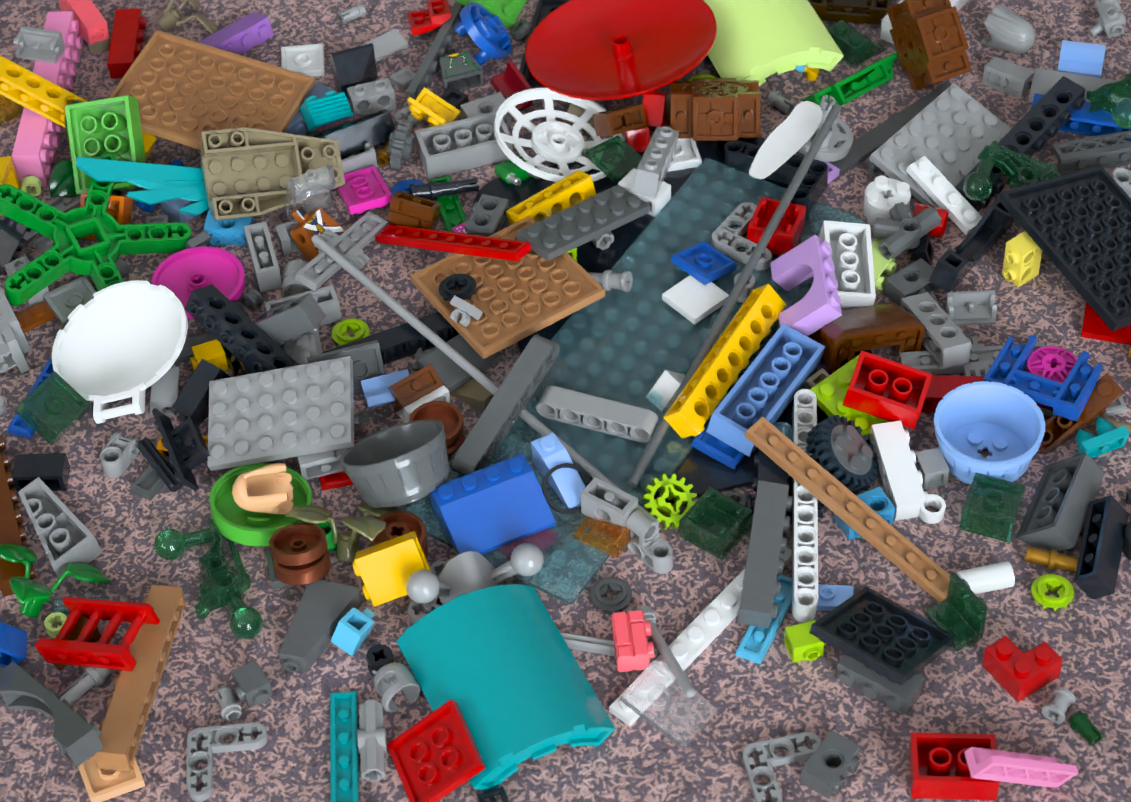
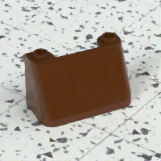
[810,302,925,373]

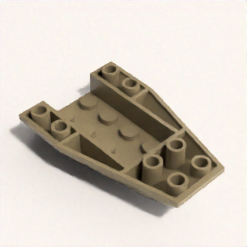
[201,127,345,221]

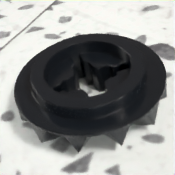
[439,274,477,302]

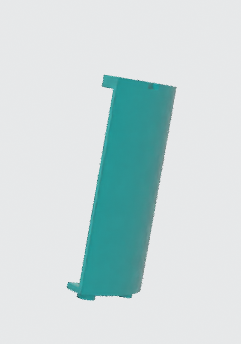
[397,584,616,791]

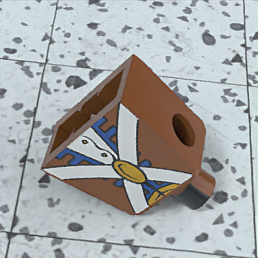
[290,205,346,262]

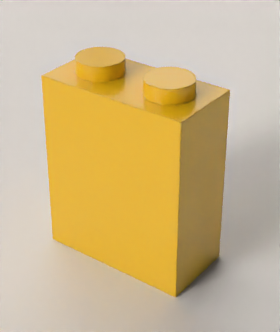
[352,531,431,607]

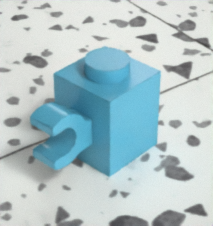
[331,607,375,656]

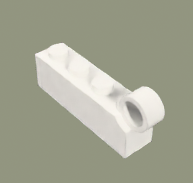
[869,421,946,524]

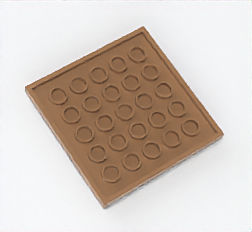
[410,216,606,359]

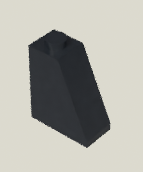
[171,359,230,426]

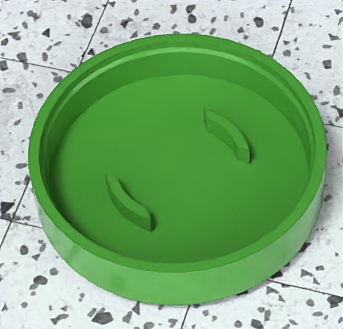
[210,463,312,546]

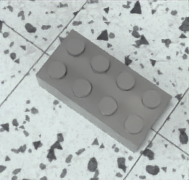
[414,111,513,179]

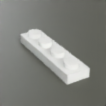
[906,156,982,235]

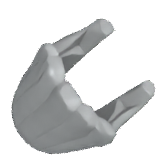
[980,4,1035,54]

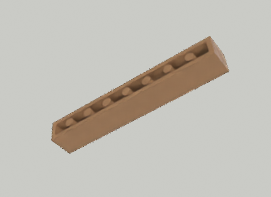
[93,585,186,772]

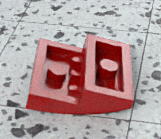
[407,0,452,36]

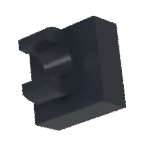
[907,235,934,266]

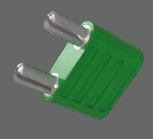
[494,157,540,186]

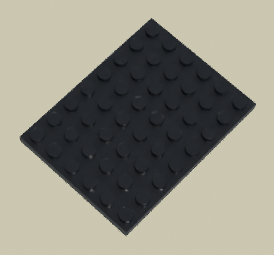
[997,166,1131,331]

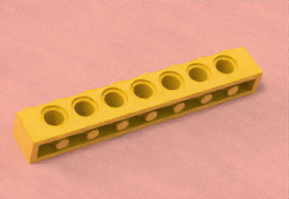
[0,55,157,160]
[663,283,786,439]

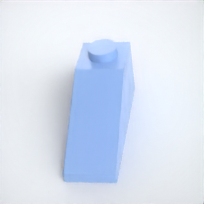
[531,432,586,510]

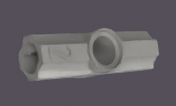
[357,700,387,782]

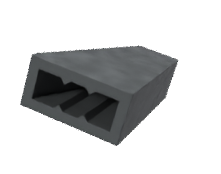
[279,580,362,672]

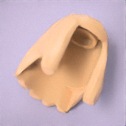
[232,463,294,514]

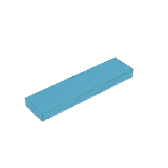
[736,574,792,665]

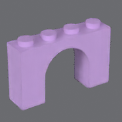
[770,235,842,336]

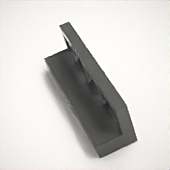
[1052,130,1131,177]

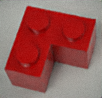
[982,636,1063,703]

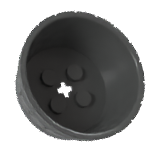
[339,419,450,508]

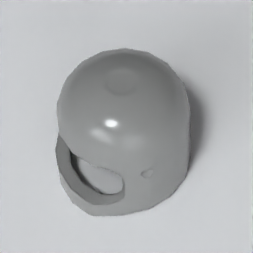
[374,662,421,712]

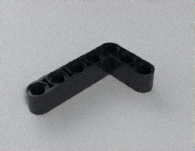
[724,140,828,216]

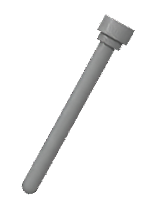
[636,606,696,698]

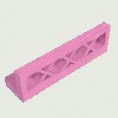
[964,747,1078,788]

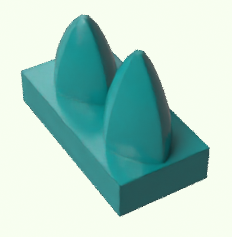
[1076,417,1130,459]

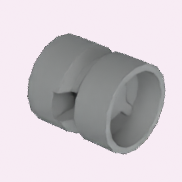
[281,260,312,298]

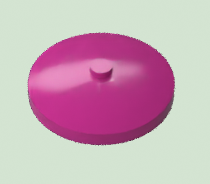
[151,246,246,319]

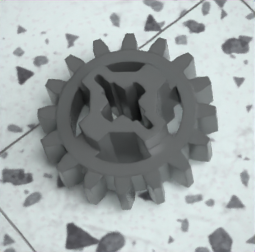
[387,120,415,169]

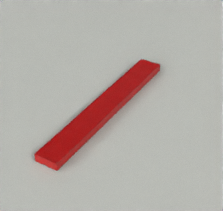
[375,224,532,262]

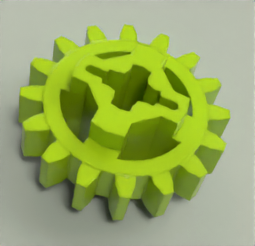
[641,474,698,530]

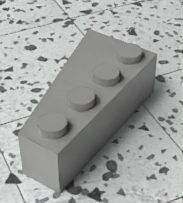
[18,477,103,582]

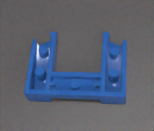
[983,335,1102,422]

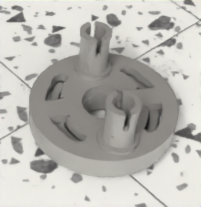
[798,95,853,162]

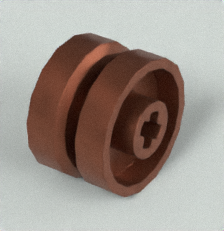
[409,401,466,462]
[370,511,428,559]
[269,523,331,585]

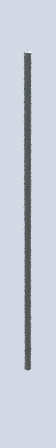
[627,104,841,488]

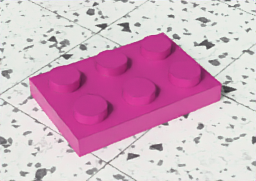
[336,165,392,215]

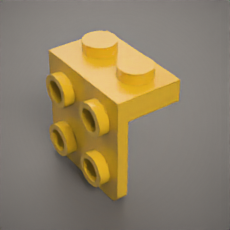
[407,87,461,127]

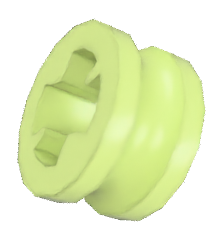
[21,176,42,197]
[44,612,67,638]

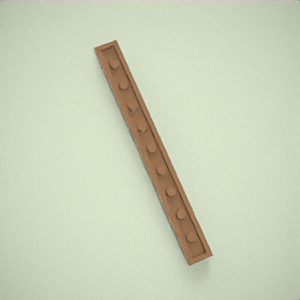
[745,416,959,604]

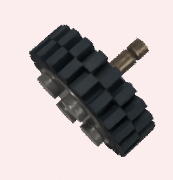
[806,415,879,494]

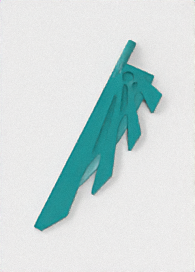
[75,157,210,216]

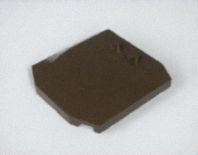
[808,0,892,25]

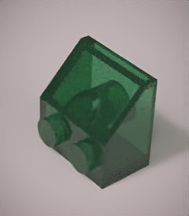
[826,20,885,68]

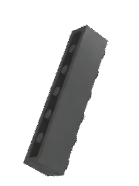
[737,480,793,628]

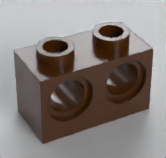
[592,104,647,136]

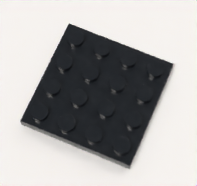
[809,586,956,685]

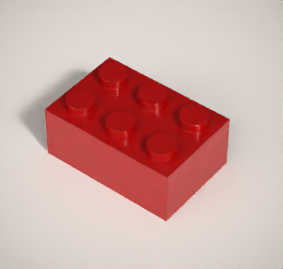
[843,350,933,429]
[908,732,1000,801]

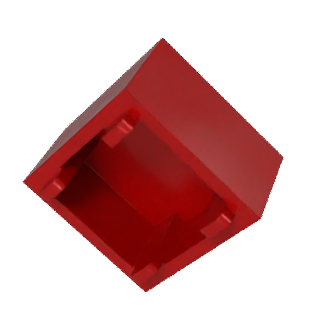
[747,196,806,255]

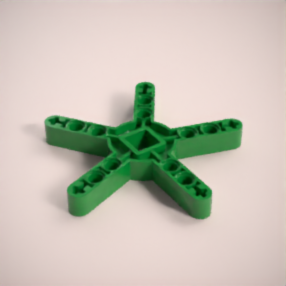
[0,154,191,306]

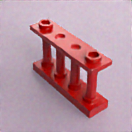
[35,597,160,671]

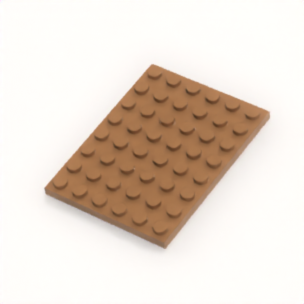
[109,30,315,150]

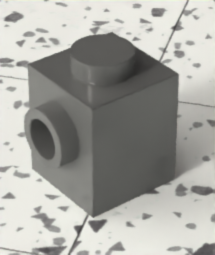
[231,660,273,708]

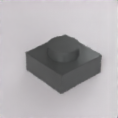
[185,230,211,249]

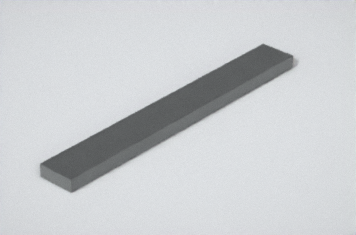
[830,81,952,177]

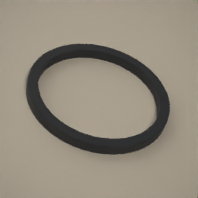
[542,463,592,514]

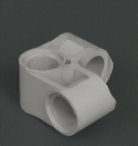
[626,510,674,574]

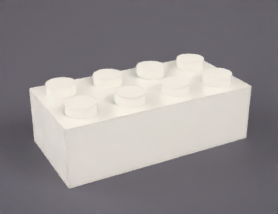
[819,221,876,310]

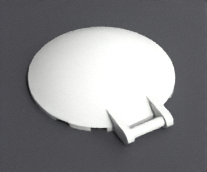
[52,280,188,424]

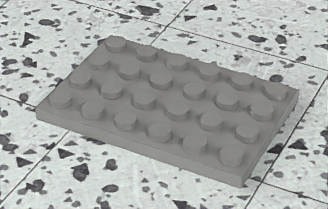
[869,83,1011,208]
[207,356,354,471]

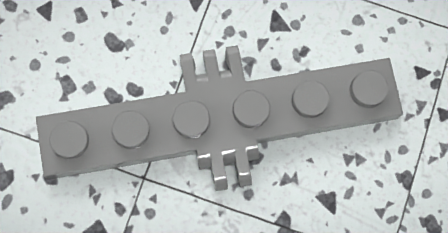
[295,211,388,291]
[899,337,1045,377]

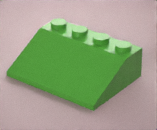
[65,95,146,195]

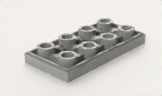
[1028,68,1123,106]

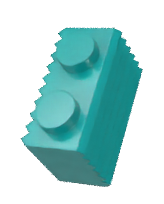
[300,90,353,132]

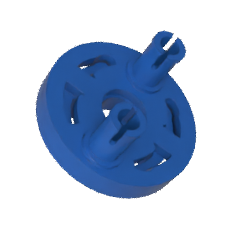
[455,2,512,66]

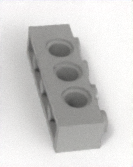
[633,126,679,198]
[901,292,972,369]

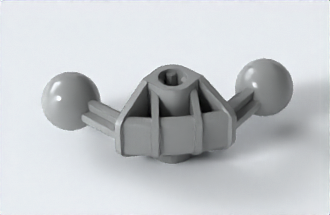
[406,543,544,604]

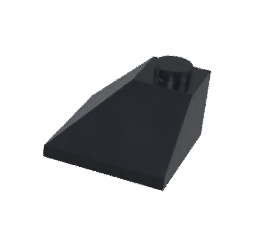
[331,43,377,100]

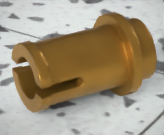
[376,141,391,167]

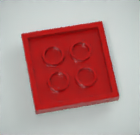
[387,699,486,802]

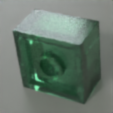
[16,371,91,446]
[960,473,1026,543]
[680,487,752,561]

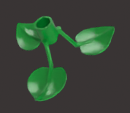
[0,543,111,617]

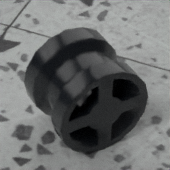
[366,644,394,676]

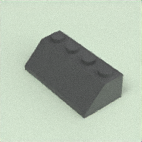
[1016,453,1104,552]

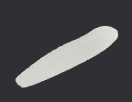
[749,101,823,179]

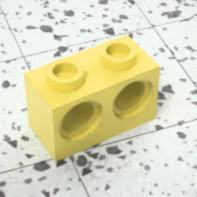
[1002,231,1042,287]

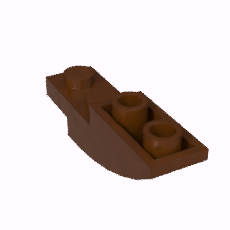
[1039,373,1125,455]

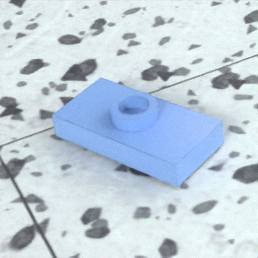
[817,584,853,611]

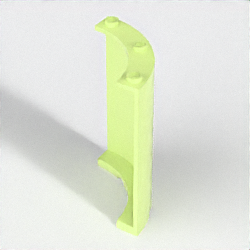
[704,0,844,86]

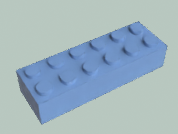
[707,323,825,457]

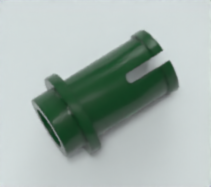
[1069,710,1104,747]

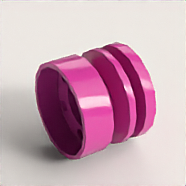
[1026,346,1077,409]

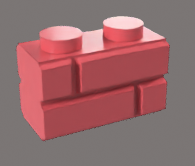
[611,610,654,672]

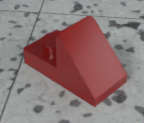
[642,92,666,131]

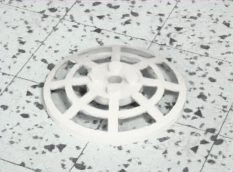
[494,88,625,182]

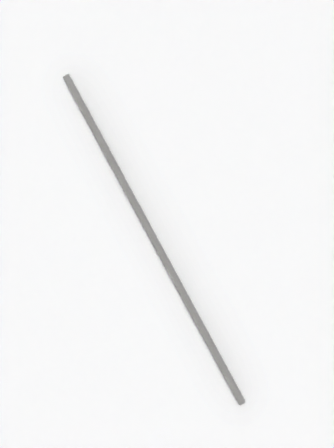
[311,234,659,525]

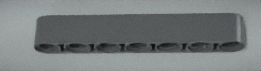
[451,335,560,476]

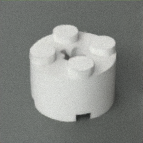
[863,176,911,226]

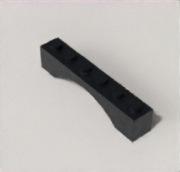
[929,199,1014,293]

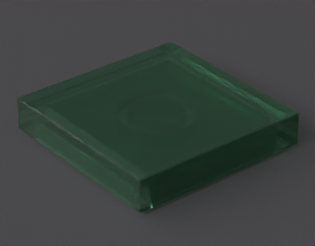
[585,135,642,183]

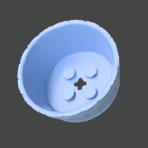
[934,381,1045,488]

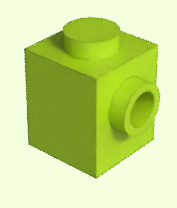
[784,620,827,663]

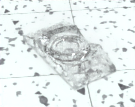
[283,164,336,222]

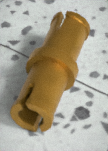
[1024,546,1079,574]

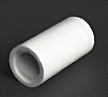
[955,561,1015,597]

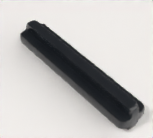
[137,438,182,492]

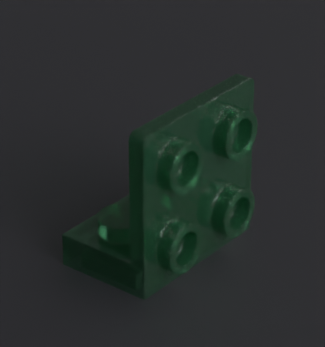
[925,572,987,652]

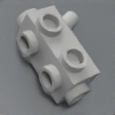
[1088,0,1126,38]

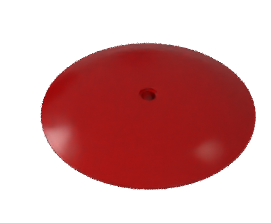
[525,0,717,100]

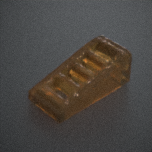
[573,517,631,558]

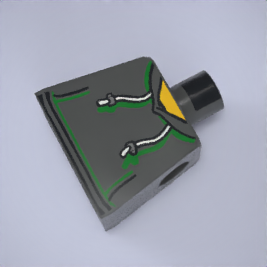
[439,49,484,93]

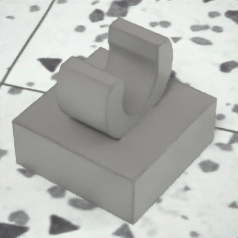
[449,295,483,327]

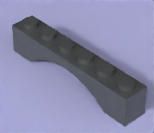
[0,661,104,768]

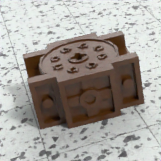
[886,0,972,91]
[670,78,761,141]

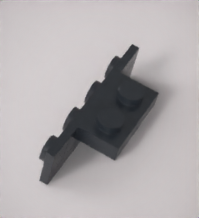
[152,408,210,491]

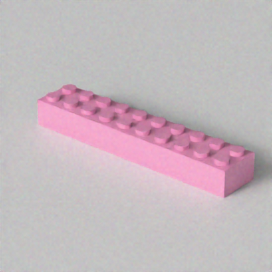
[12,11,83,187]

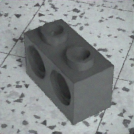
[465,194,509,237]

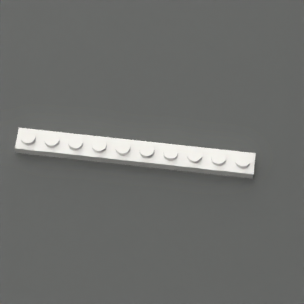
[609,547,792,726]

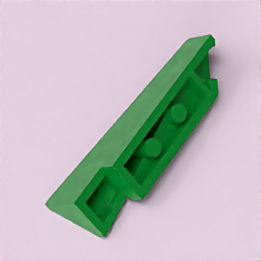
[802,52,898,106]

